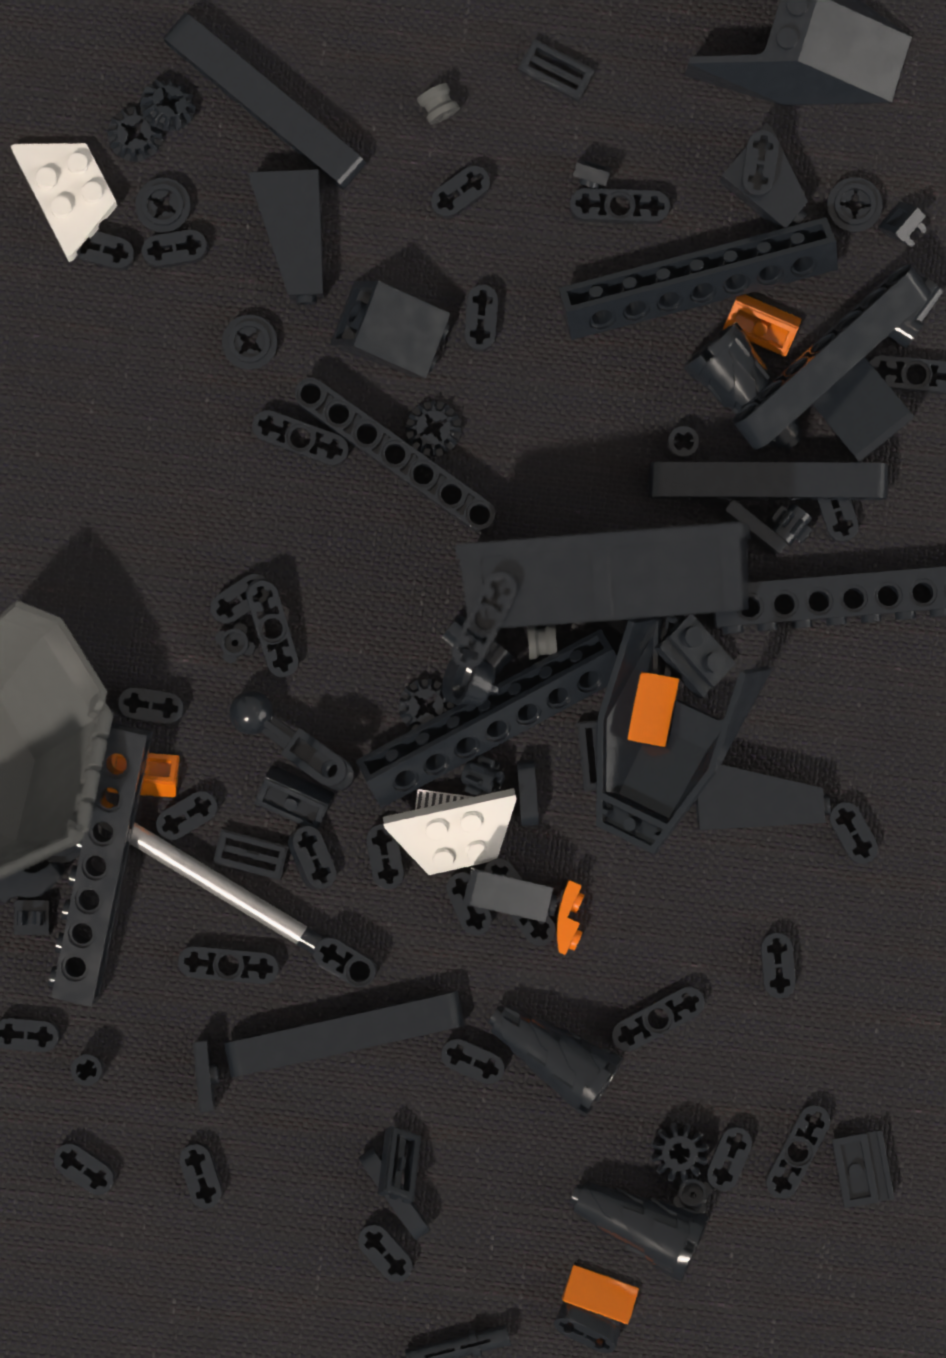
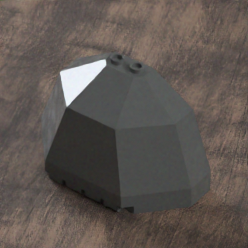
[0,601,113,879]

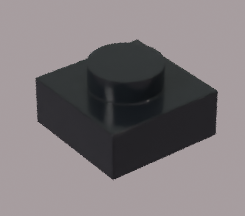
[573,158,612,188]

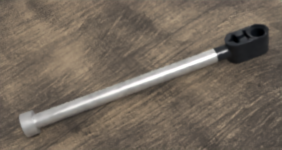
[99,822,376,987]

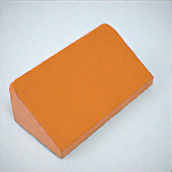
[723,294,801,357]
[628,672,680,747]
[107,753,180,798]
[562,1264,639,1324]

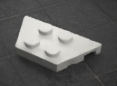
[10,143,117,262]
[383,788,516,875]

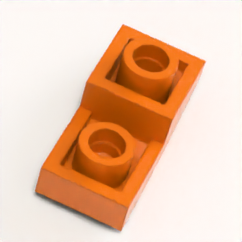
[556,879,585,955]

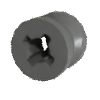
[417,83,460,124]
[527,624,557,660]

